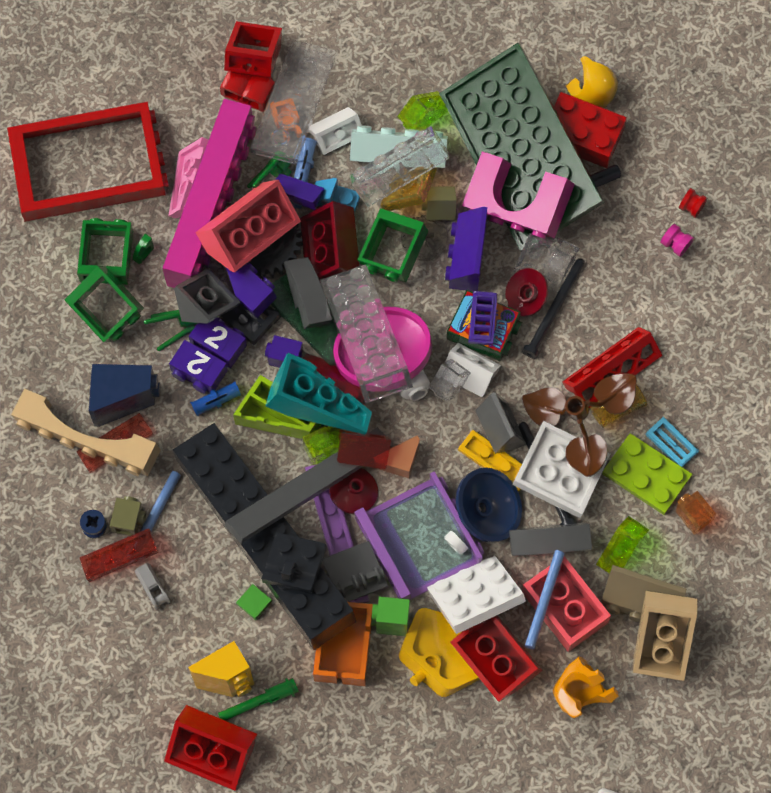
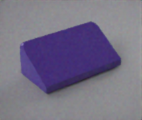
[275,173,324,210]

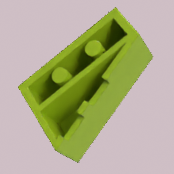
[233,375,322,441]

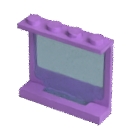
[354,471,484,600]

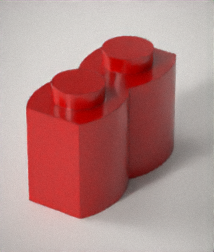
[220,71,275,112]

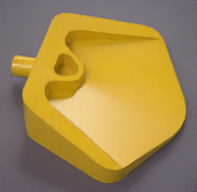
[399,608,480,697]

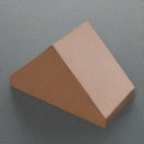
[373,435,420,478]

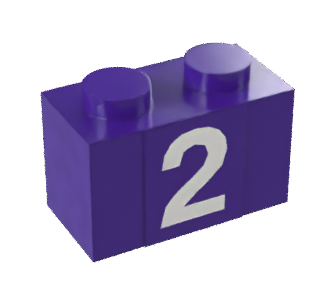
[188,317,247,369]
[169,340,228,394]

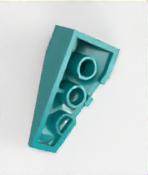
[266,353,372,435]

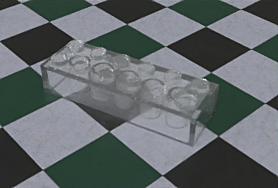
[320,264,413,404]

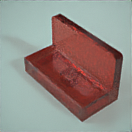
[337,429,391,469]

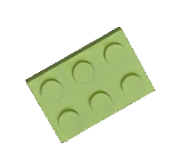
[602,433,692,515]

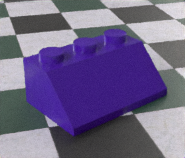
[445,207,488,291]

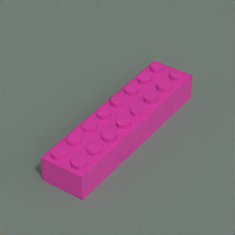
[162,99,256,288]

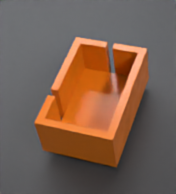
[313,602,373,686]

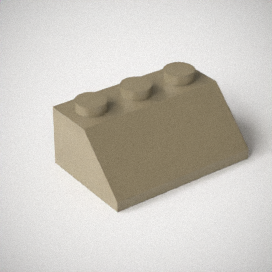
[601,565,687,623]

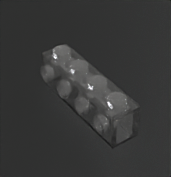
[350,126,449,207]

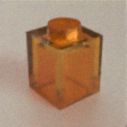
[675,491,716,534]

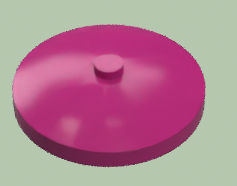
[333,307,432,390]

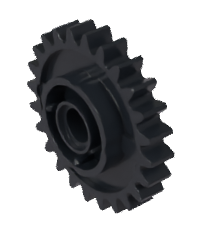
[249,224,303,280]

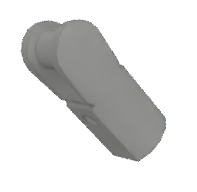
[135,563,171,610]

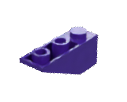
[226,262,277,318]

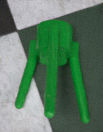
[247,152,292,188]
[144,310,198,351]

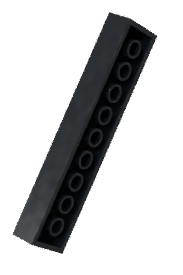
[173,423,356,650]

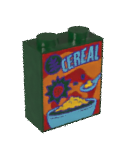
[447,290,523,361]

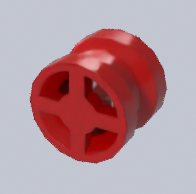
[679,188,708,218]

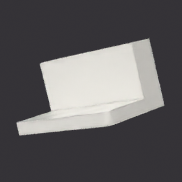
[307,107,362,155]
[440,343,501,397]

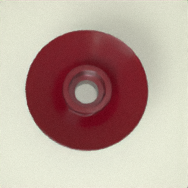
[505,268,548,317]
[329,468,378,514]

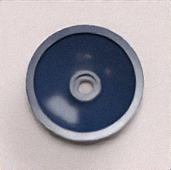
[456,468,522,542]

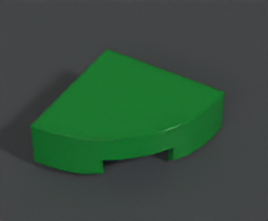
[133,234,154,264]

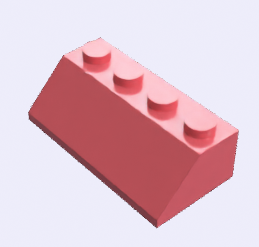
[195,180,301,272]

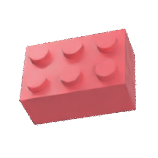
[522,556,611,652]

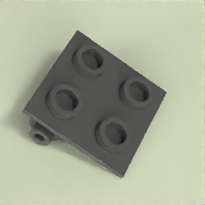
[323,541,388,602]

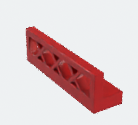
[562,327,663,408]

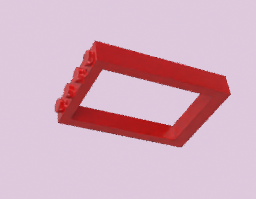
[7,101,169,222]

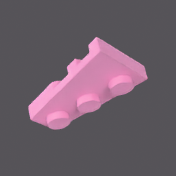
[168,137,209,218]

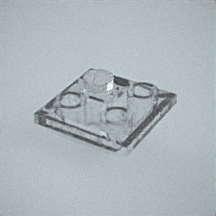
[511,234,580,298]

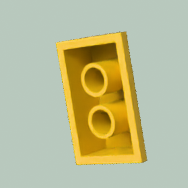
[188,641,254,697]

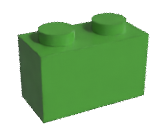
[372,596,410,637]

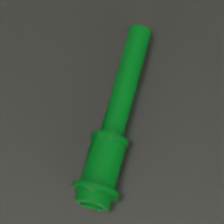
[218,678,299,721]

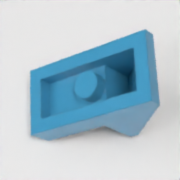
[315,178,361,214]

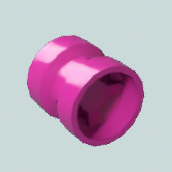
[660,224,694,257]

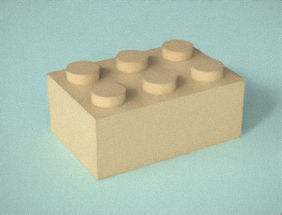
[633,591,697,681]

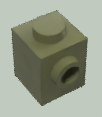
[421,186,457,220]
[110,496,146,537]

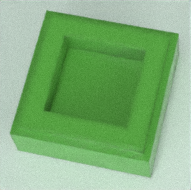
[236,584,272,620]

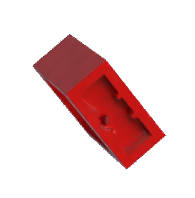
[224,21,282,77]

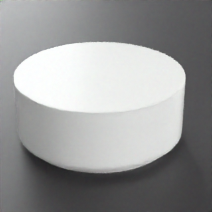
[444,531,468,555]

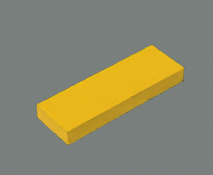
[458,430,522,493]

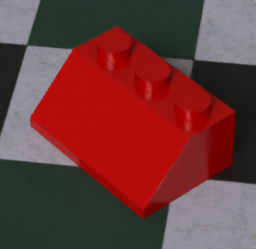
[450,615,543,702]
[164,705,257,791]

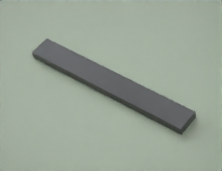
[225,427,393,544]

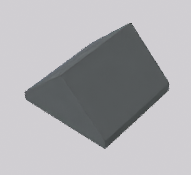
[174,268,241,324]
[475,392,526,454]

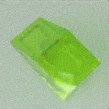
[397,91,448,131]
[302,426,356,465]
[596,516,649,574]

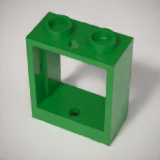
[358,208,429,283]
[77,218,133,285]
[64,266,144,343]

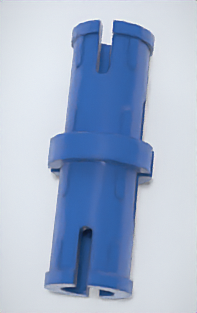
[190,381,241,416]

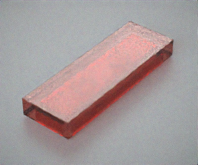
[76,413,153,473]
[80,528,159,582]

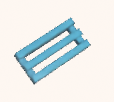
[645,417,699,467]

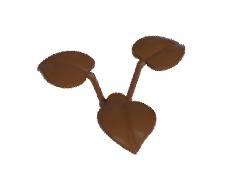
[522,374,637,477]

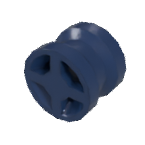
[80,510,107,539]

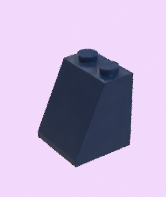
[88,364,161,427]

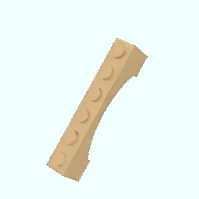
[11,389,161,476]

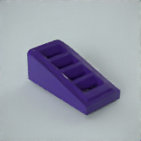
[468,291,498,345]

